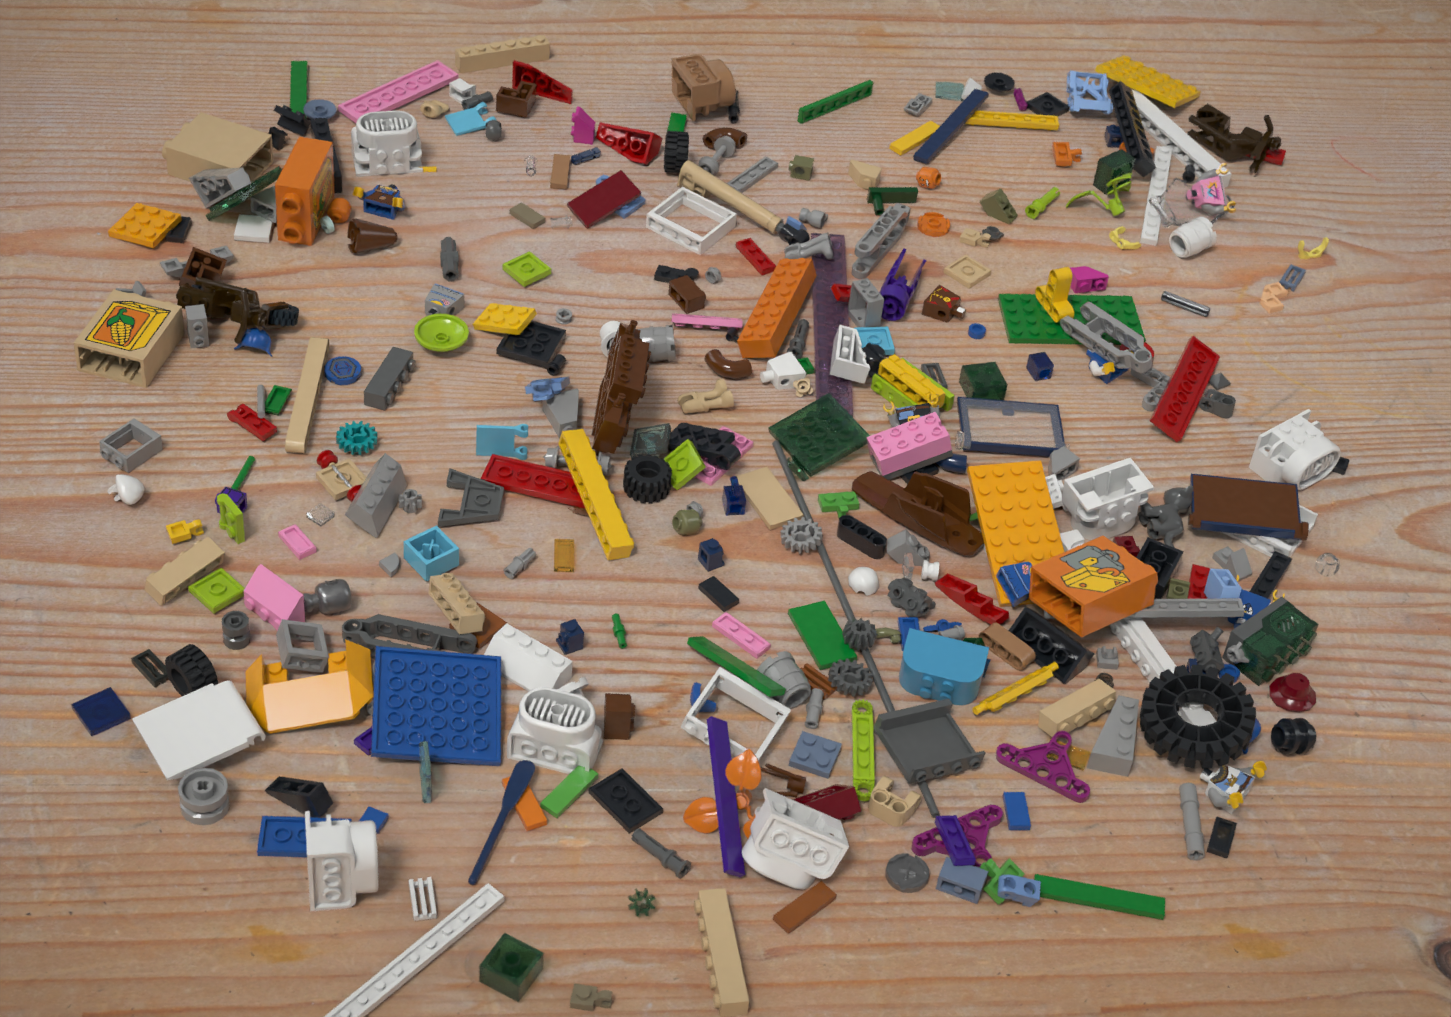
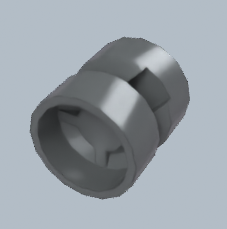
[222,611,250,650]

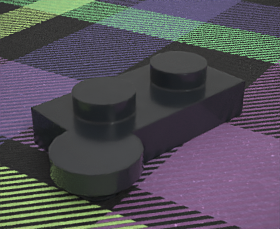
[654,265,699,283]

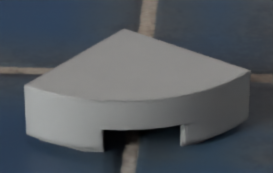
[379,553,399,577]

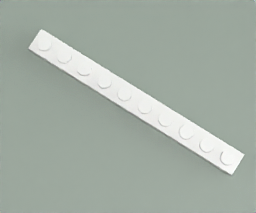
[1140,146,1172,246]
[324,883,504,1017]

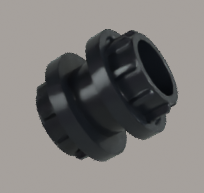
[1271,718,1316,754]

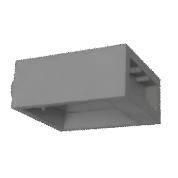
[847,278,884,327]
[99,418,163,473]
[276,619,329,673]

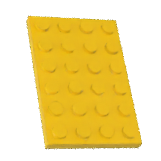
[1095,55,1201,108]

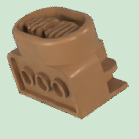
[672,54,736,121]

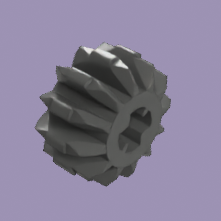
[842,617,877,651]

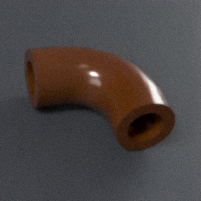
[702,127,747,149]
[704,349,752,379]

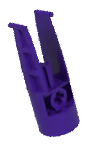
[879,248,926,321]

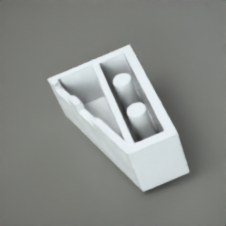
[830,325,870,384]

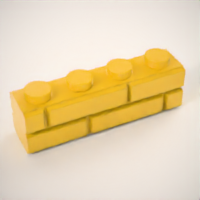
[878,354,946,408]

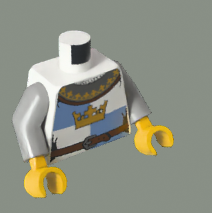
[1200,761,1267,815]

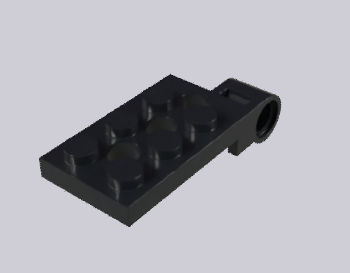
[663,422,741,470]

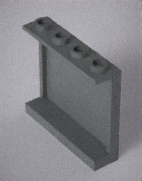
[873,699,985,784]

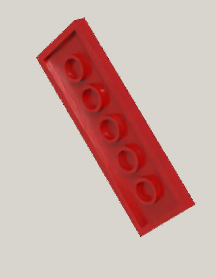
[481,454,586,509]

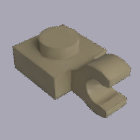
[570,983,612,1011]

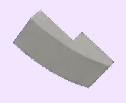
[904,93,933,116]

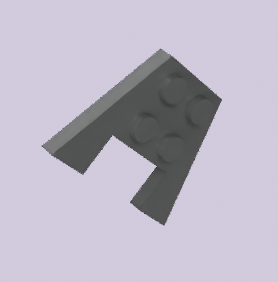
[438,468,504,527]

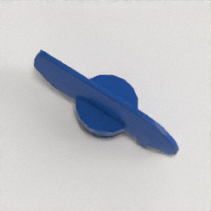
[923,619,962,632]

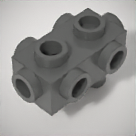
[887,577,936,617]
[1190,626,1225,674]

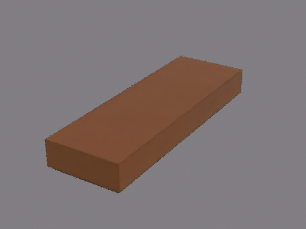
[773,881,837,934]

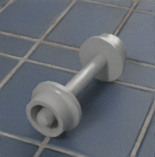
[699,136,735,175]
[543,446,612,476]

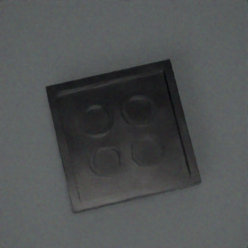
[496,321,566,368]

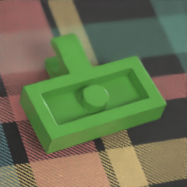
[818,491,859,518]
[979,858,1025,905]

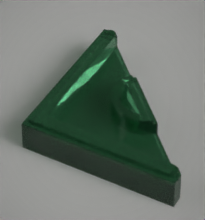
[787,454,809,481]

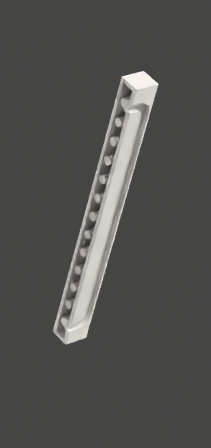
[1060,529,1216,726]

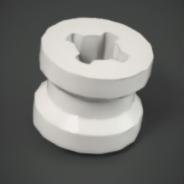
[921,560,939,581]

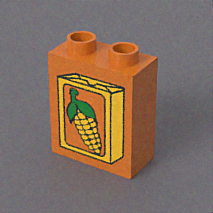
[275,137,335,246]

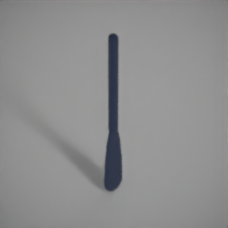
[468,760,535,885]

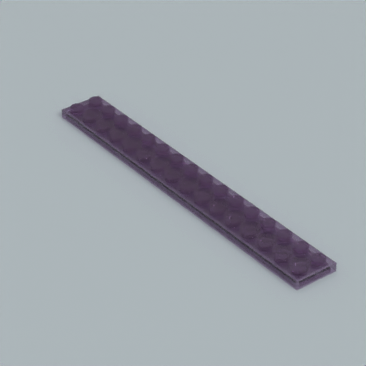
[810,233,853,420]

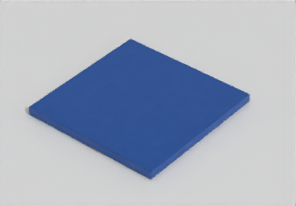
[371,646,501,766]

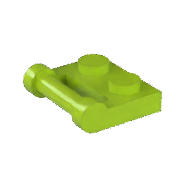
[217,493,245,544]

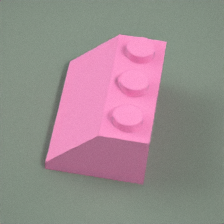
[244,564,305,631]

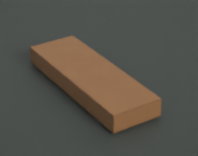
[550,154,570,189]

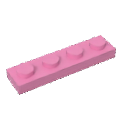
[671,313,743,330]

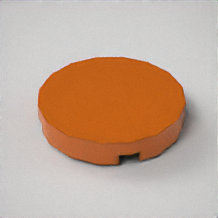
[917,212,951,237]

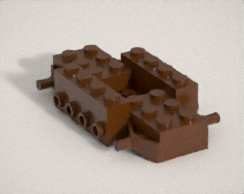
[591,320,651,456]

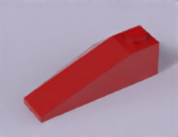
[512,60,573,104]
[595,122,663,164]

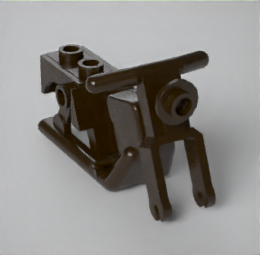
[1188,103,1281,173]

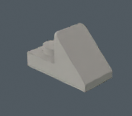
[1212,546,1252,582]

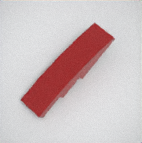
[935,573,1009,624]

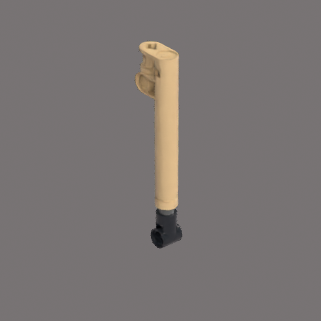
[677,160,810,245]

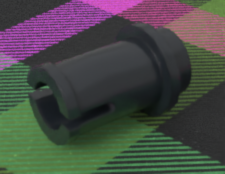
[1182,164,1195,183]
[547,354,566,375]

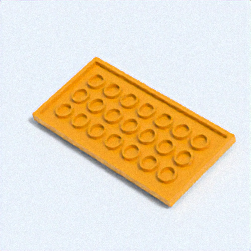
[967,460,1064,607]

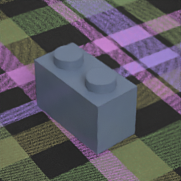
[936,857,988,904]

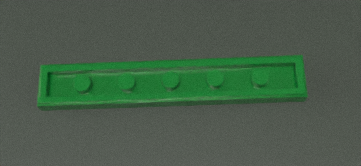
[290,61,307,118]
[797,80,873,124]
[687,636,786,697]
[1033,874,1165,920]

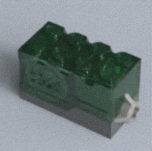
[1222,597,1319,686]

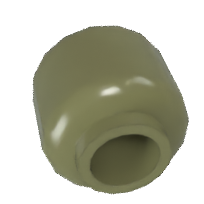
[672,510,702,535]

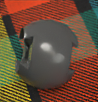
[486,120,502,141]

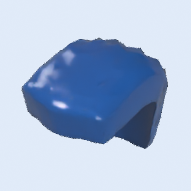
[690,682,716,712]

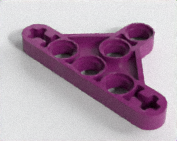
[996,731,1090,803]
[911,804,1003,867]

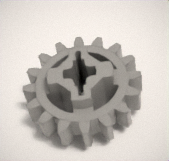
[780,517,822,554]

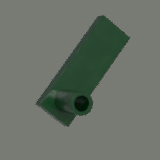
[867,187,918,216]

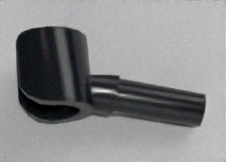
[726,327,739,343]

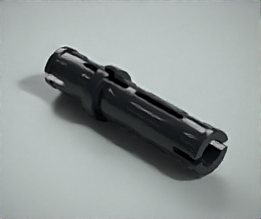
[727,90,740,123]

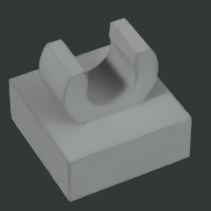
[1096,646,1119,670]

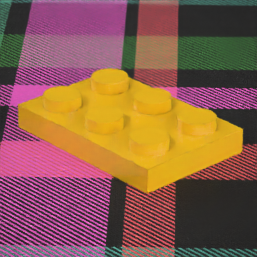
[473,303,537,335]

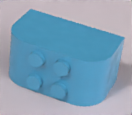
[899,628,989,705]

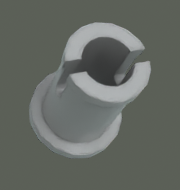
[938,625,965,640]

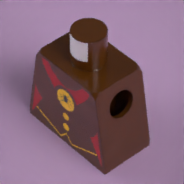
[921,285,966,322]

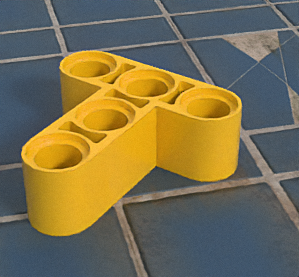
[1035,267,1074,323]

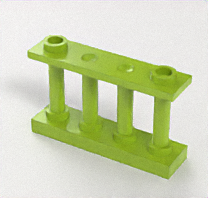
[871,358,955,411]

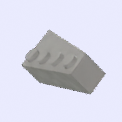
[1087,696,1139,777]

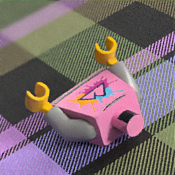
[1186,163,1236,215]

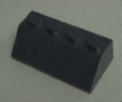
[1008,606,1094,684]

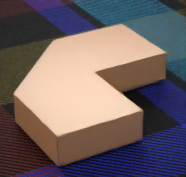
[1259,282,1288,314]

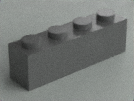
[364,347,415,411]

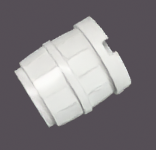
[1169,216,1217,258]

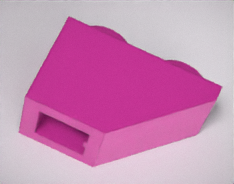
[571,106,596,145]
[1070,266,1109,294]

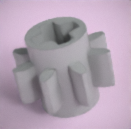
[399,489,422,513]

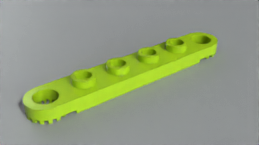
[851,699,875,801]

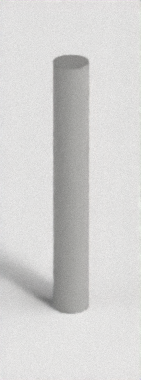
[257,385,265,418]

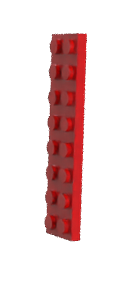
[1149,336,1220,443]

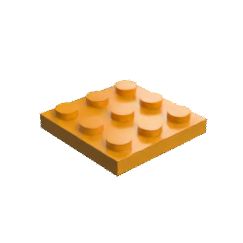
[108,203,182,248]

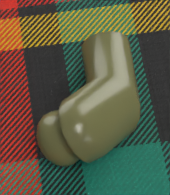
[875,627,901,643]

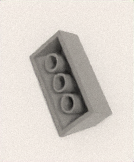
[345,453,407,538]

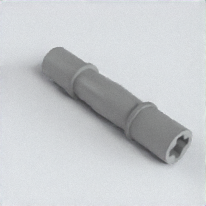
[1179,783,1205,860]

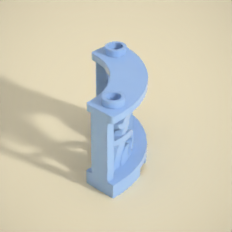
[1067,71,1113,115]

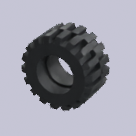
[664,131,689,173]
[623,454,672,504]
[165,644,218,696]

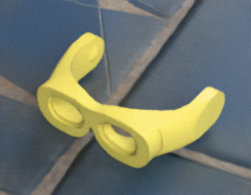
[1109,226,1141,250]
[1298,237,1329,259]

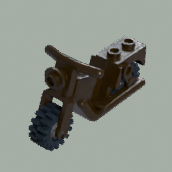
[176,277,299,344]

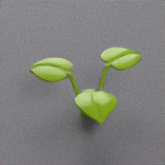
[1066,173,1133,217]

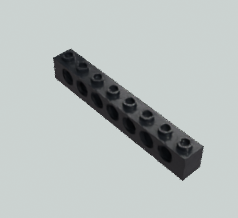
[1108,81,1156,177]

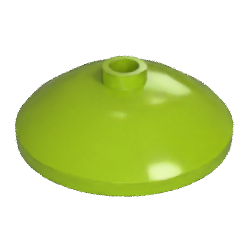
[414,314,469,352]

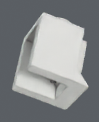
[449,78,476,105]

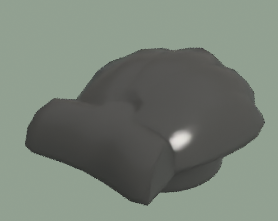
[982,226,1004,241]

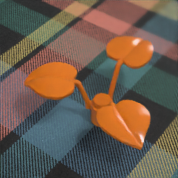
[683,749,762,839]

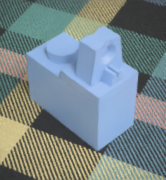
[1204,568,1242,599]

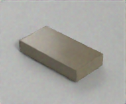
[509,202,545,229]

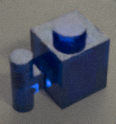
[722,476,746,516]

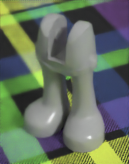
[784,232,834,260]

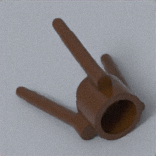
[761,764,806,798]

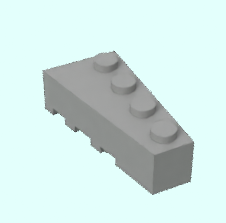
[189,168,251,208]

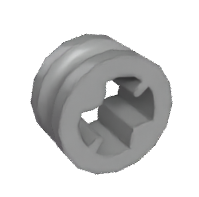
[556,308,572,325]

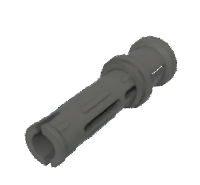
[787,319,809,359]
[631,828,691,879]

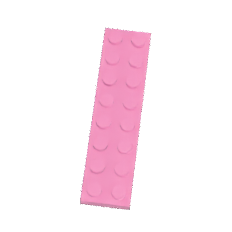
[338,60,459,123]

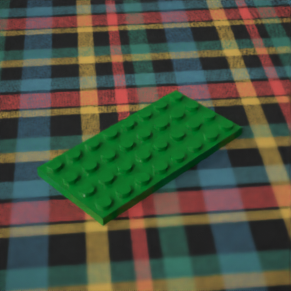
[998,293,1146,345]

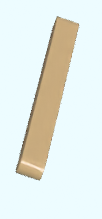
[285,337,329,454]

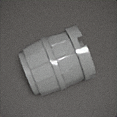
[638,325,676,362]
[757,651,811,709]

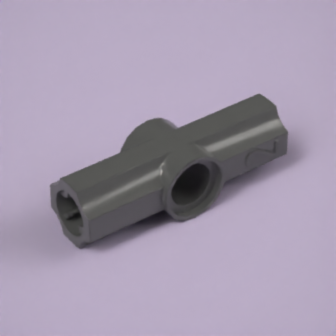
[440,237,459,282]

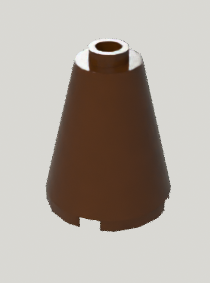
[347,218,397,253]

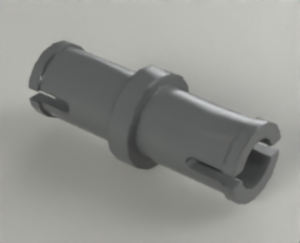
[461,91,493,110]

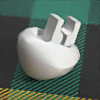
[107,474,145,505]

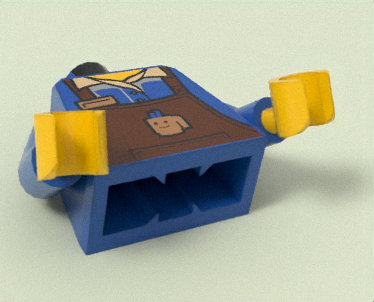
[352,184,405,220]

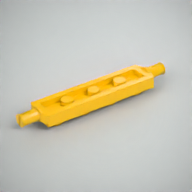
[972,662,1059,715]

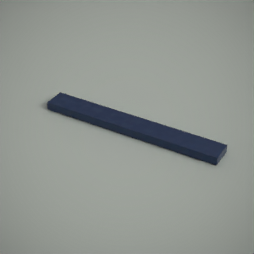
[913,89,989,164]

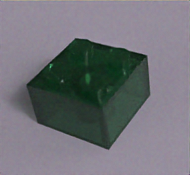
[1093,149,1135,195]
[959,362,1007,400]
[479,933,544,1002]

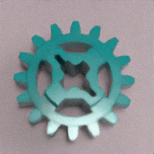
[336,421,378,455]

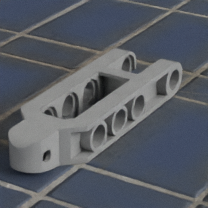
[851,203,911,279]
[1060,302,1153,373]

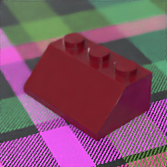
[792,784,861,820]

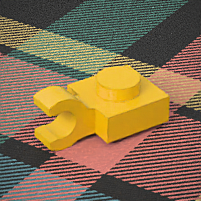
[166,519,204,544]

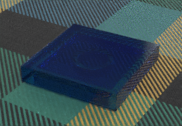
[71,687,131,737]

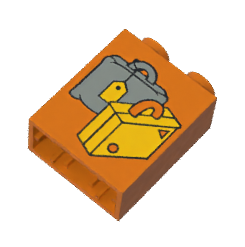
[1029,535,1158,637]

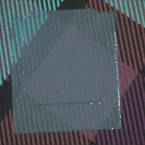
[935,82,964,101]

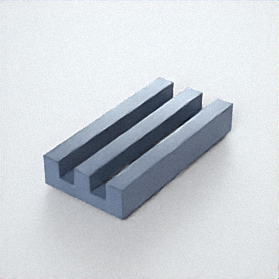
[1279,264,1306,292]

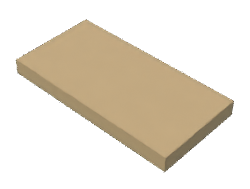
[734,467,804,530]

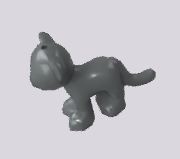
[1138,485,1194,548]

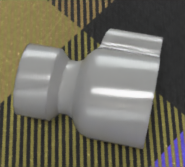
[799,208,828,228]

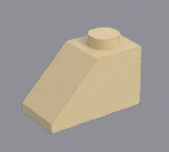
[848,159,882,190]

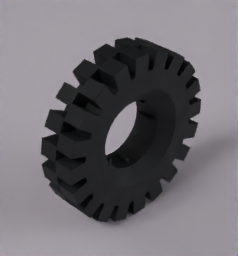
[1140,664,1256,769]

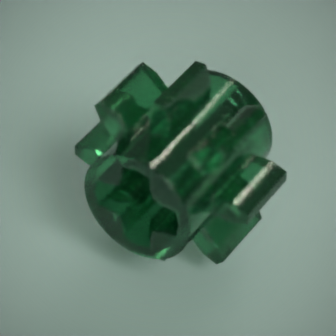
[628,888,655,917]

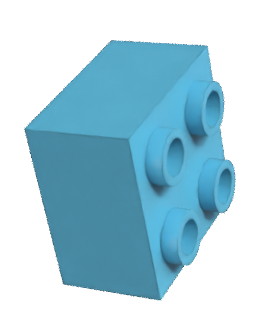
[403,525,459,581]

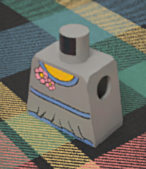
[425,283,464,316]

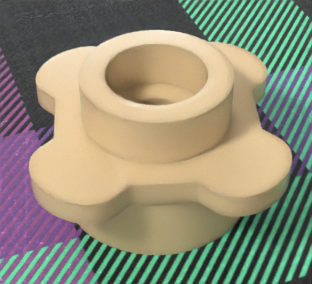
[793,378,813,397]

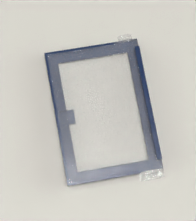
[955,397,1070,457]

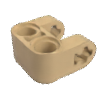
[868,775,922,827]

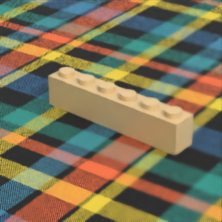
[455,35,550,73]
[694,888,749,1017]

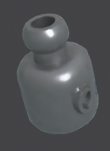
[303,579,352,615]

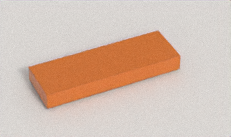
[502,777,547,831]

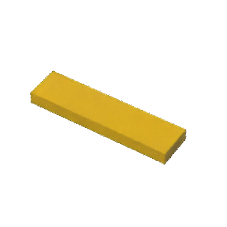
[889,120,940,156]

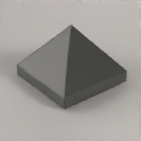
[1209,373,1231,390]

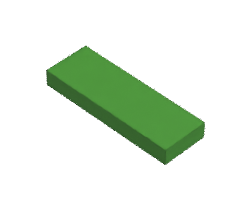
[540,765,598,818]

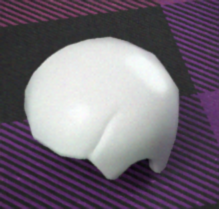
[848,567,879,596]

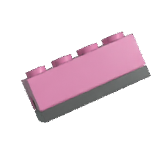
[866,412,953,480]

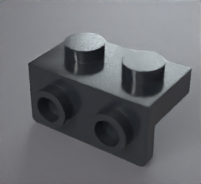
[274,105,310,136]

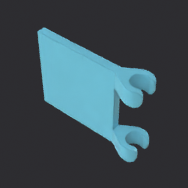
[445,102,496,136]
[476,424,528,460]

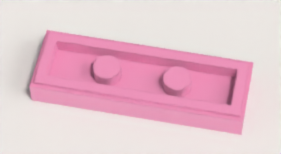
[712,612,771,659]

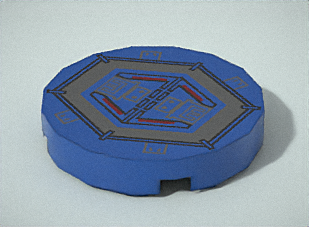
[325,356,361,385]

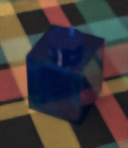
[1026,352,1054,381]

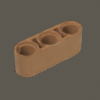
[979,623,1036,670]

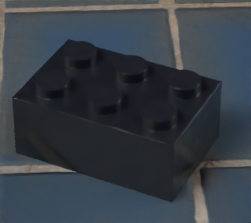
[1136,537,1184,599]

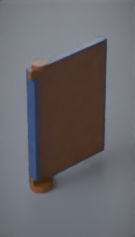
[1188,473,1309,541]

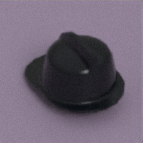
[862,343,886,379]

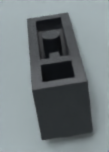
[265,776,334,817]

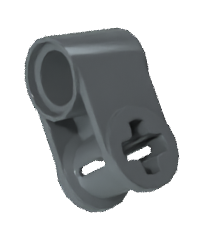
[1199,389,1236,419]

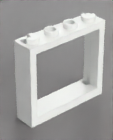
[646,187,737,255]
[680,667,791,761]

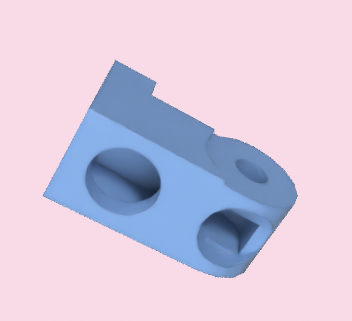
[998,875,1041,907]

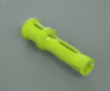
[1025,187,1060,219]

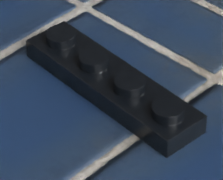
[1249,551,1292,599]

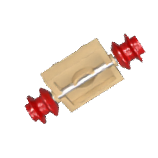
[316,450,366,503]

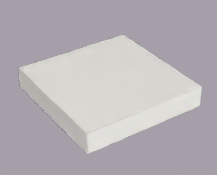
[234,214,274,243]

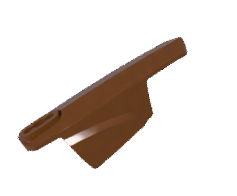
[852,471,984,556]

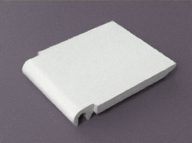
[132,681,266,780]

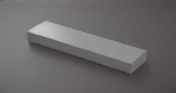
[727,156,778,193]

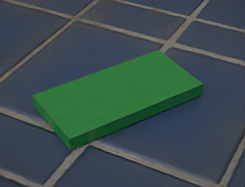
[788,600,857,670]

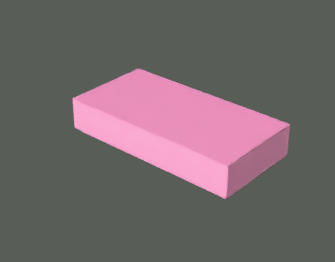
[278,524,317,560]

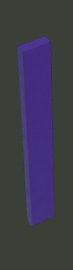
[706,716,745,878]

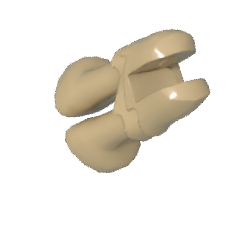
[677,379,734,414]

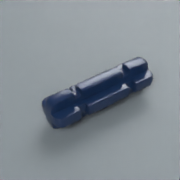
[571,147,601,165]

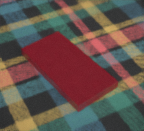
[567,170,641,229]

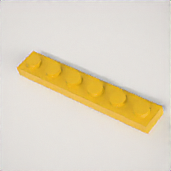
[965,110,1059,131]

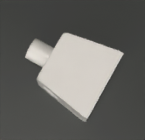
[760,352,806,390]

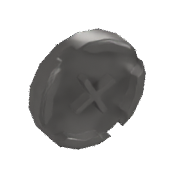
[885,853,929,893]

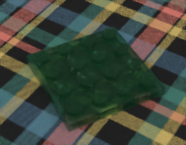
[205,166,283,221]
[768,393,870,477]

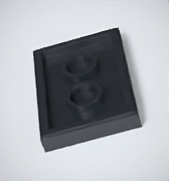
[588,768,663,834]

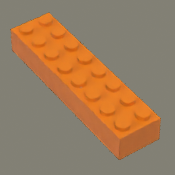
[737,258,817,358]

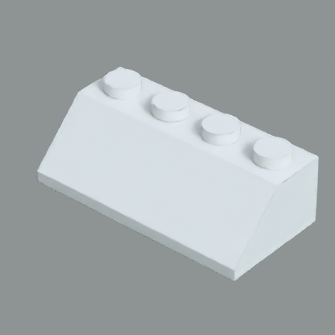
[484,623,573,692]

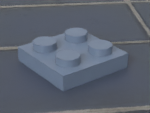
[788,731,842,779]

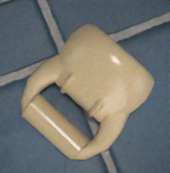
[420,99,449,118]

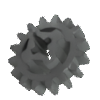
[828,659,873,696]

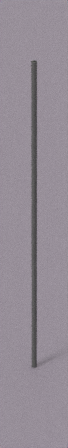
[772,440,940,818]

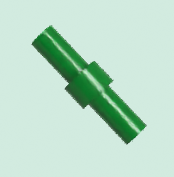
[612,613,627,649]

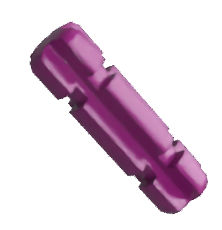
[1013,88,1028,111]

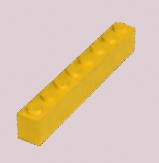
[558,429,634,560]

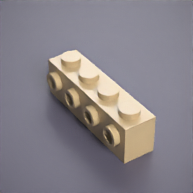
[145,537,225,606]
[429,573,485,634]
[1038,679,1116,737]

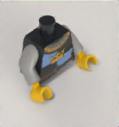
[883,394,940,428]

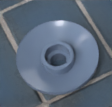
[303,99,336,119]

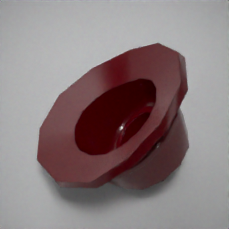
[1269,673,1316,712]

